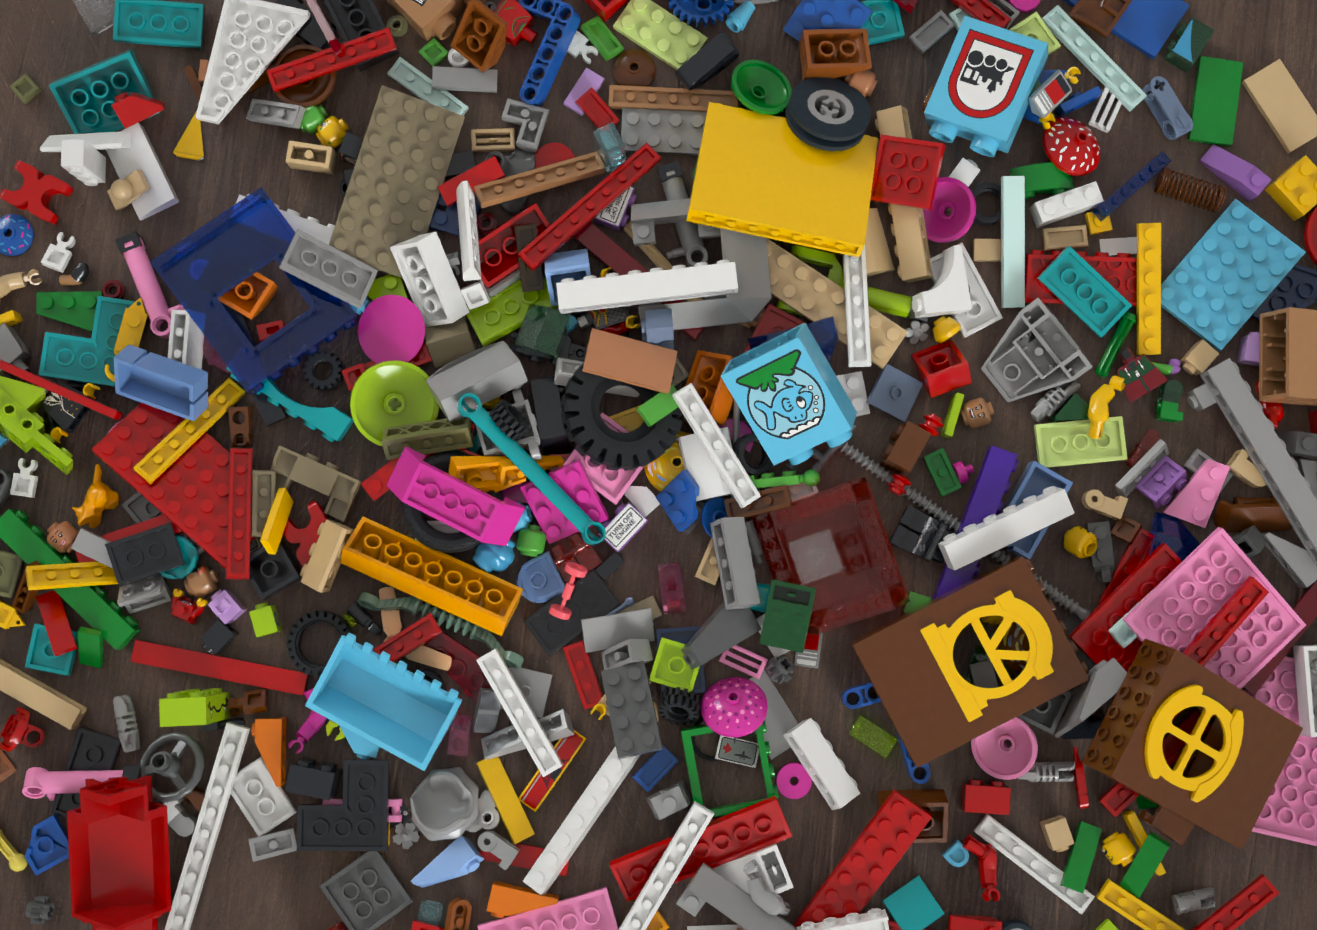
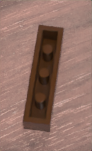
[12,560,42,614]

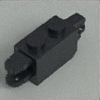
[509,328,587,366]

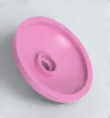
[971,716,1038,780]

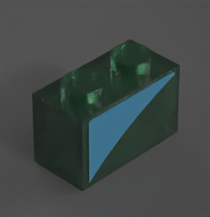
[1164,17,1214,73]

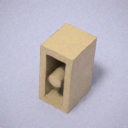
[285,141,337,175]

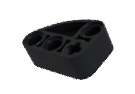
[675,33,739,91]

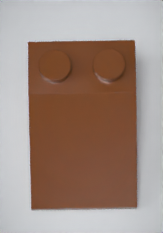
[450,0,507,73]
[799,29,872,81]

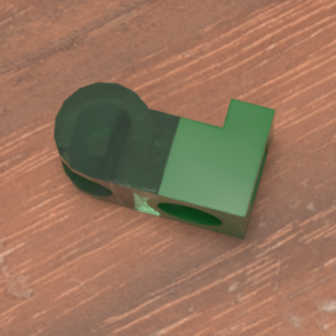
[1155,380,1184,423]

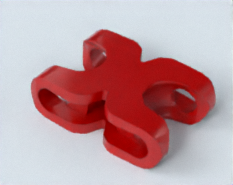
[0,160,74,225]
[283,500,329,567]

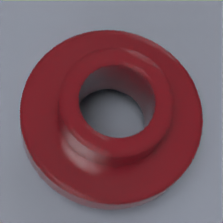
[477,213,497,234]
[102,280,125,299]

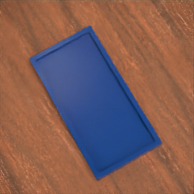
[1062,0,1190,60]

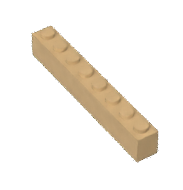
[875,105,933,283]

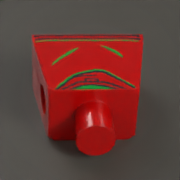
[493,0,538,47]

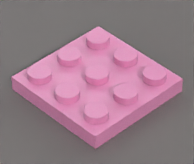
[562,412,644,505]

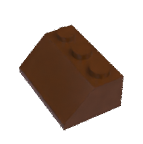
[877,789,948,843]

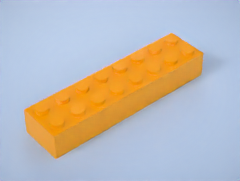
[340,517,523,636]

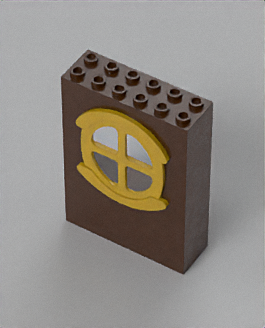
[1082,639,1303,850]

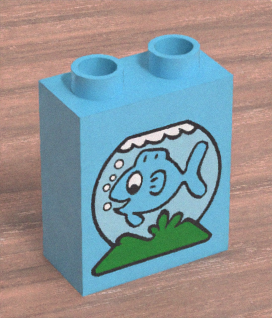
[721,323,857,465]

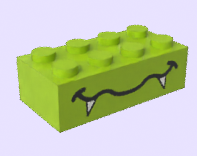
[159,688,230,727]

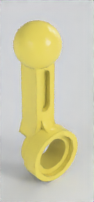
[0,829,28,872]

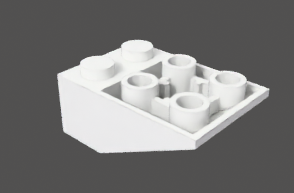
[713,843,793,896]

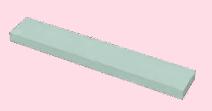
[1042,5,1147,112]
[1001,176,1025,308]

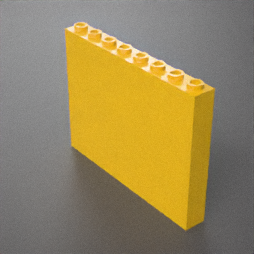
[686,102,878,257]

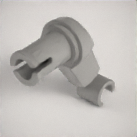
[744,860,790,916]

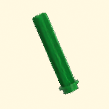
[1095,312,1137,378]

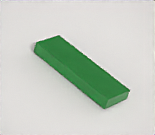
[1060,821,1102,894]
[1119,832,1171,898]

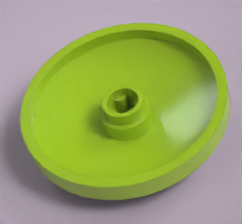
[350,360,439,446]

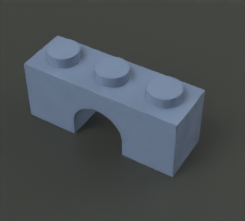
[641,309,674,350]

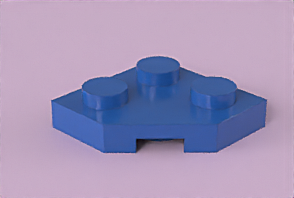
[656,470,700,532]
[25,814,69,876]

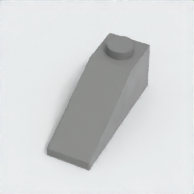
[1261,532,1317,588]

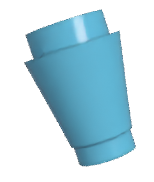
[726,0,755,33]

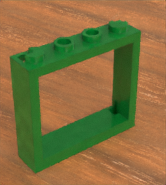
[680,720,779,817]

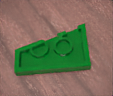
[36,291,104,331]

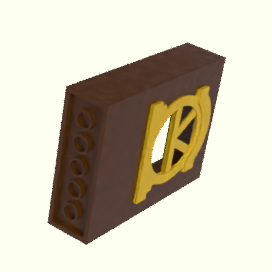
[850,556,1089,768]

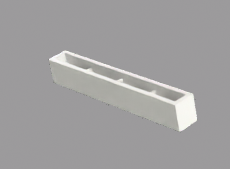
[556,260,738,314]
[523,746,640,895]

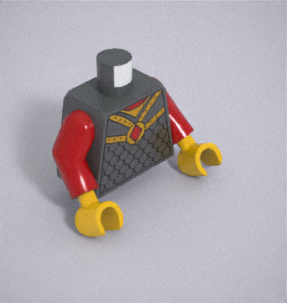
[576,267,641,335]

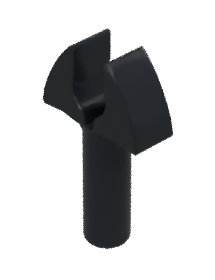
[201,718,245,731]

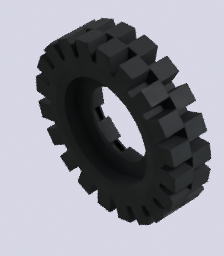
[561,363,683,471]

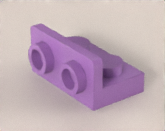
[1135,455,1187,509]

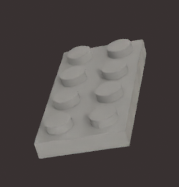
[621,108,706,156]
[279,229,378,309]

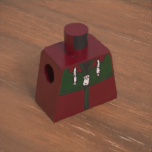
[1117,348,1168,403]

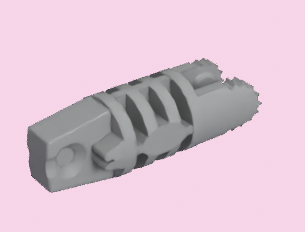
[1031,381,1081,423]
[113,694,140,753]
[1018,761,1075,782]

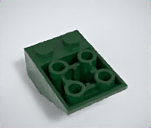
[759,579,816,653]

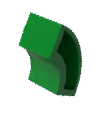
[1010,162,1074,199]

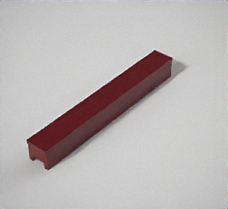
[572,222,706,342]

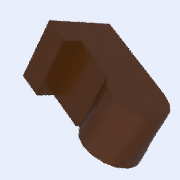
[228,406,253,447]

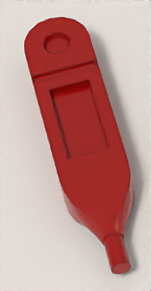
[1072,747,1089,809]

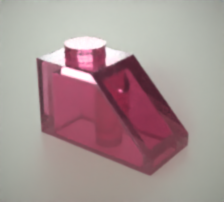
[658,562,686,614]

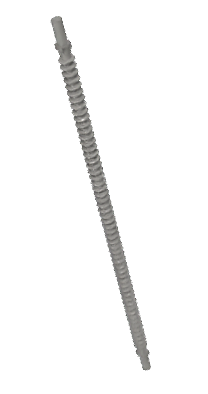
[839,441,1090,621]

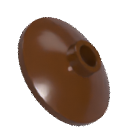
[613,49,656,87]

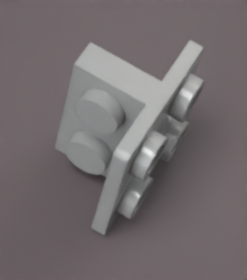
[117,574,172,614]

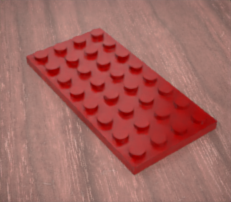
[92,403,276,568]

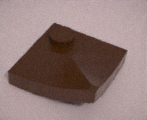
[1068,0,1131,38]

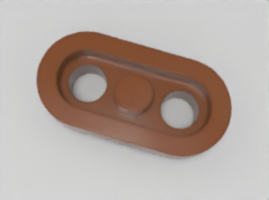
[444,898,472,930]

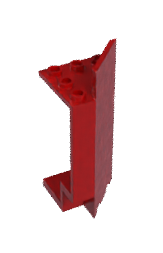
[67,775,171,930]

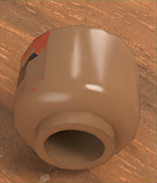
[184,565,219,598]

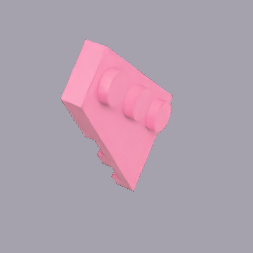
[1162,459,1230,528]

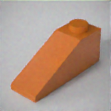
[251,717,287,787]
[486,881,559,918]

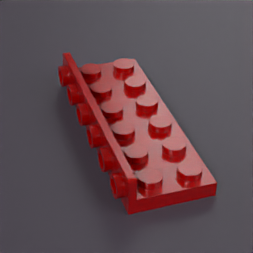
[1025,250,1137,306]

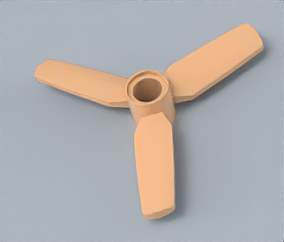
[375,587,452,671]

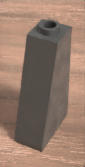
[681,601,762,669]

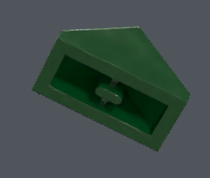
[1051,393,1089,423]

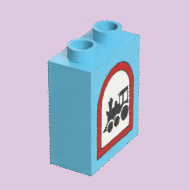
[924,16,1048,157]

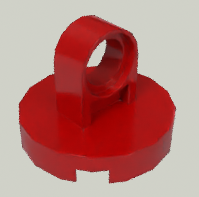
[0,707,44,752]

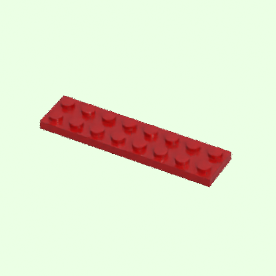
[793,789,932,930]
[609,795,793,902]

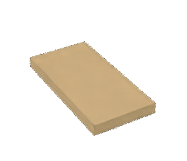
[1241,59,1317,154]

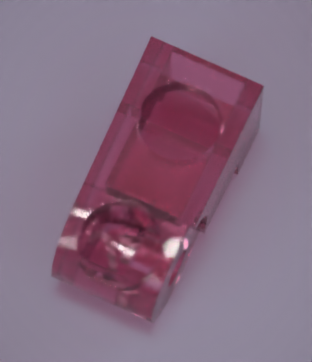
[447,714,473,757]

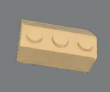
[865,208,895,277]
[300,520,354,593]

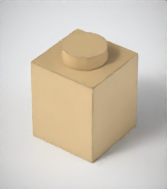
[1180,339,1219,376]
[1040,815,1075,852]

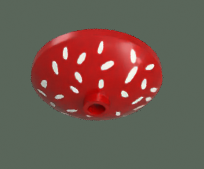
[1042,117,1101,176]

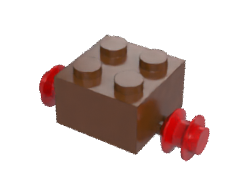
[880,413,944,496]

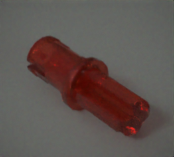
[1125,429,1161,468]

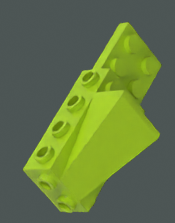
[0,376,73,475]

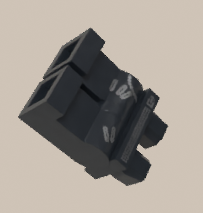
[888,505,953,564]

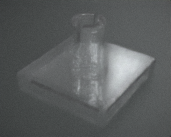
[72,0,115,36]
[788,529,844,585]

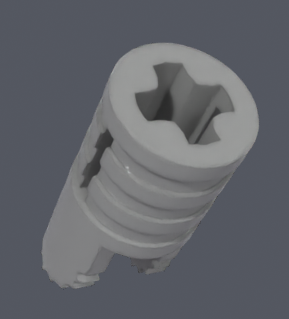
[1172,887,1215,915]

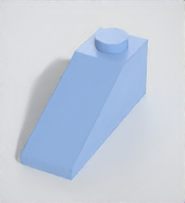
[411,835,484,888]

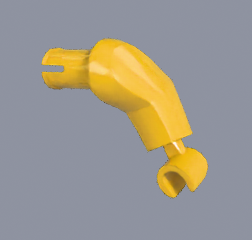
[1087,376,1125,439]

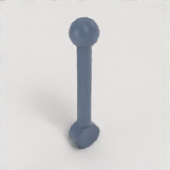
[607,597,634,615]

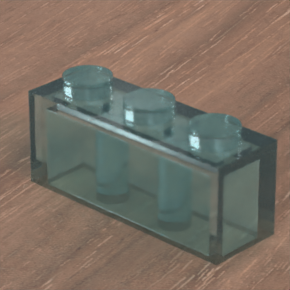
[593,122,626,172]

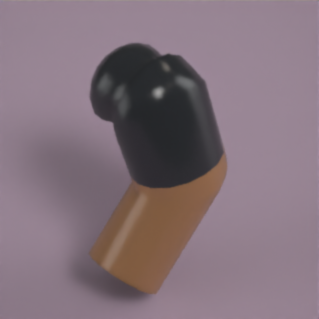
[59,262,89,286]

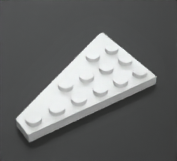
[195,0,310,124]

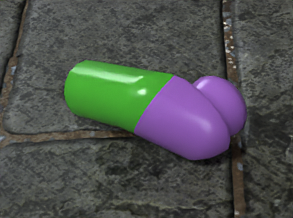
[1152,359,1181,375]

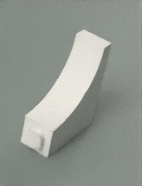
[912,245,972,318]

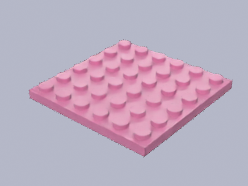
[1122,527,1306,718]

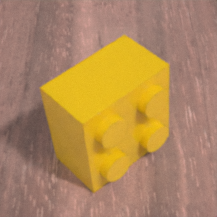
[1265,155,1317,221]

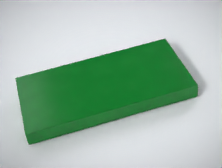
[1187,56,1243,147]

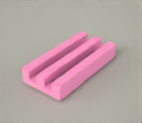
[719,645,768,679]

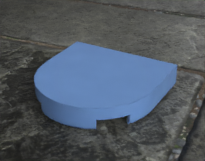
[516,551,565,603]

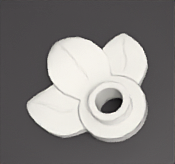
[466,790,500,832]

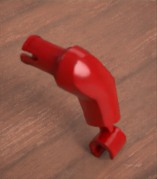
[962,835,1000,902]

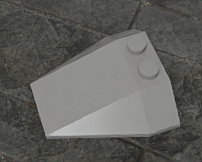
[981,297,1093,402]

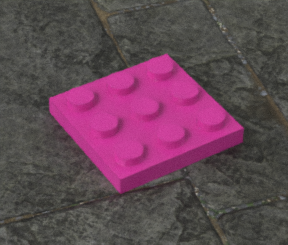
[520,459,609,544]

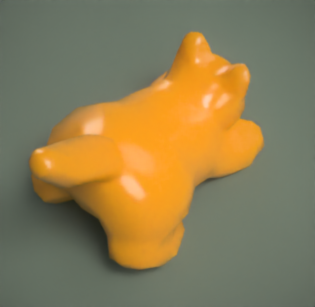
[72,464,119,529]

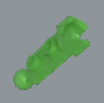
[749,469,820,491]

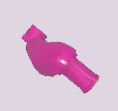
[288,688,327,753]

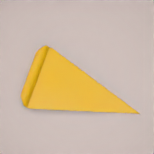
[173,111,204,161]

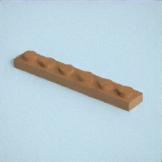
[608,85,738,112]
[474,151,605,208]

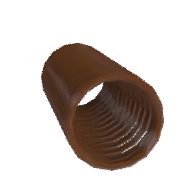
[1154,167,1227,213]

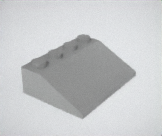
[1054,657,1127,738]

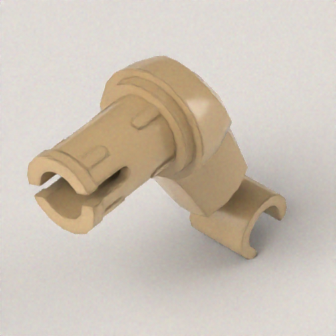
[0,269,42,303]

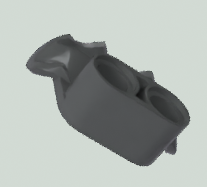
[485,150,535,215]

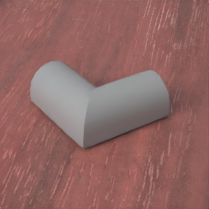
[501,98,549,153]

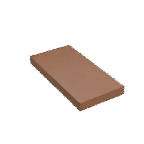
[582,328,678,394]

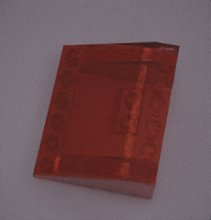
[751,477,910,638]

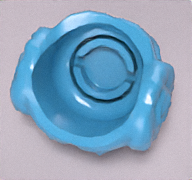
[472,539,515,573]

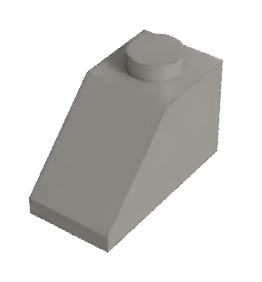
[601,639,653,670]

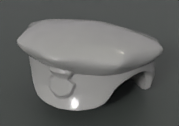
[410,767,479,841]

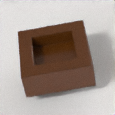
[1110,515,1142,545]

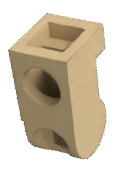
[1226,449,1267,488]
[1081,489,1128,520]

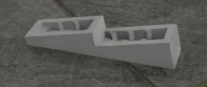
[481,709,575,760]

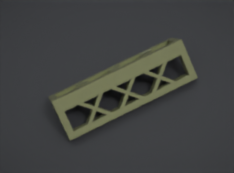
[381,416,474,460]

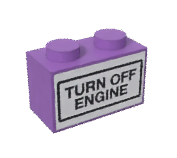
[595,186,637,232]
[599,502,648,553]

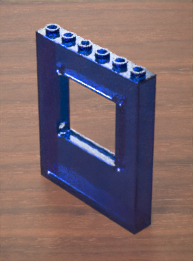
[150,187,357,395]

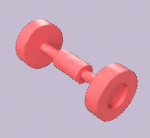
[549,562,588,620]

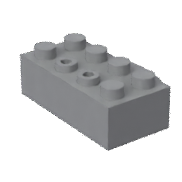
[426,341,528,421]

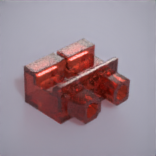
[551,533,603,583]

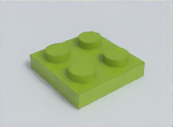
[649,637,700,692]

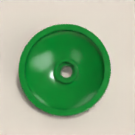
[731,60,792,115]

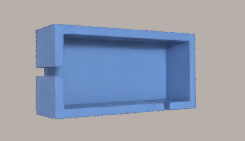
[114,344,208,421]
[1000,461,1073,560]

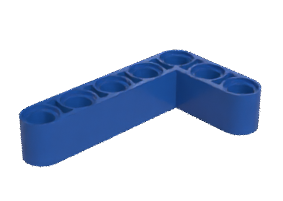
[519,0,581,107]
[841,682,931,784]

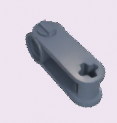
[1142,76,1193,140]

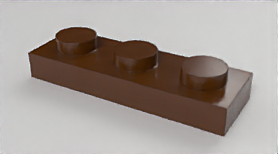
[724,485,793,518]

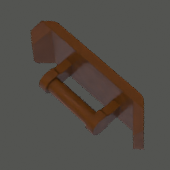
[1214,496,1293,532]

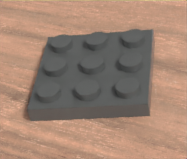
[319,851,414,930]

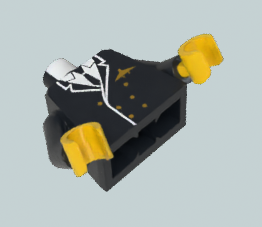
[41,380,100,444]

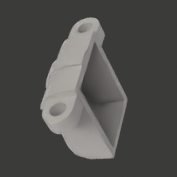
[475,389,542,460]

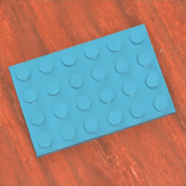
[1161,199,1306,352]

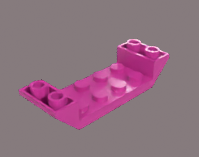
[387,446,526,546]

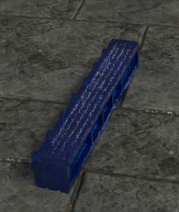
[1092,151,1171,221]

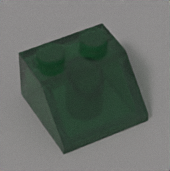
[515,304,571,360]

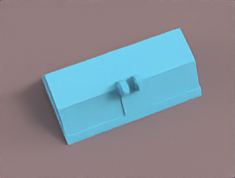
[305,633,462,771]

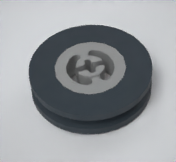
[786,77,871,151]

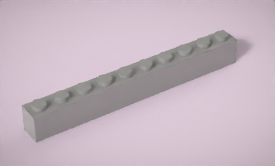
[1200,358,1317,566]

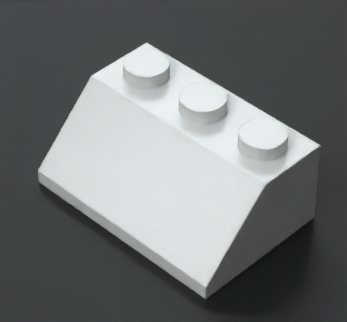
[678,427,732,501]

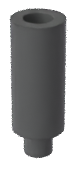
[745,520,764,565]

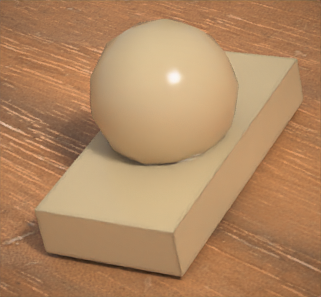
[107,170,151,210]

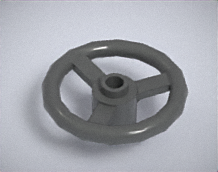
[139,732,205,803]

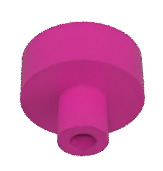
[952,461,974,484]

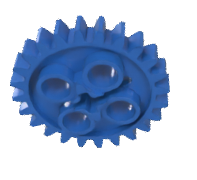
[667,0,735,28]

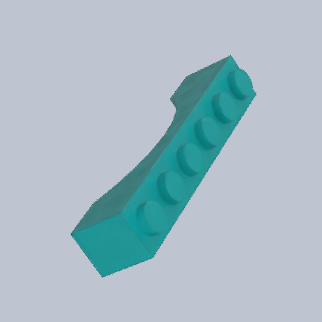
[226,347,354,442]

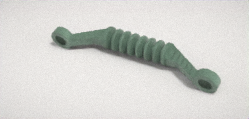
[357,592,524,669]

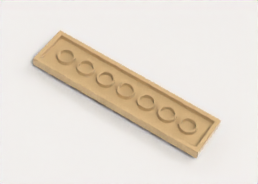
[766,238,908,369]

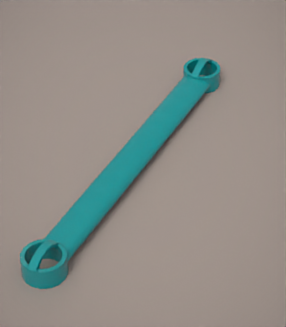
[457,393,606,545]

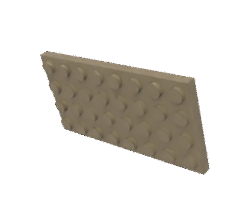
[329,85,465,279]

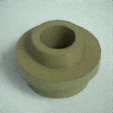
[386,15,408,37]

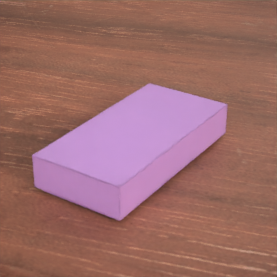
[564,67,605,116]

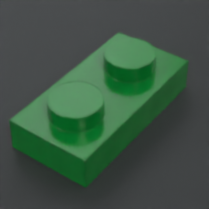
[922,448,962,497]

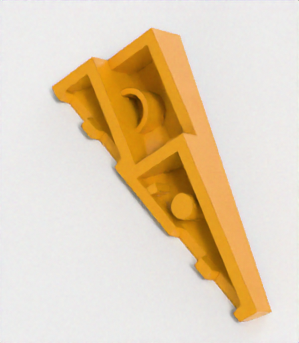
[449,456,564,493]

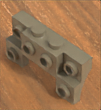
[270,445,362,522]

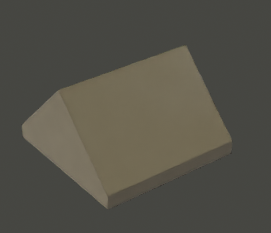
[425,316,476,369]

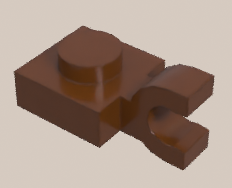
[227,688,268,717]

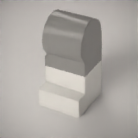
[163,798,198,837]

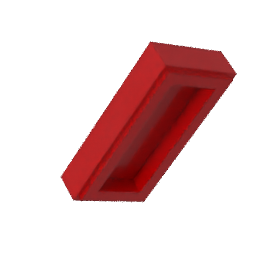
[575,87,620,135]

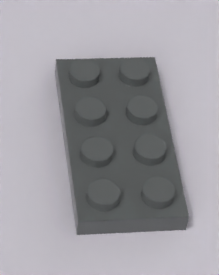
[601,661,663,760]

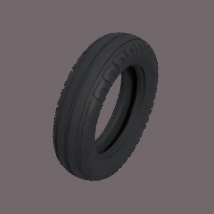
[401,451,503,553]

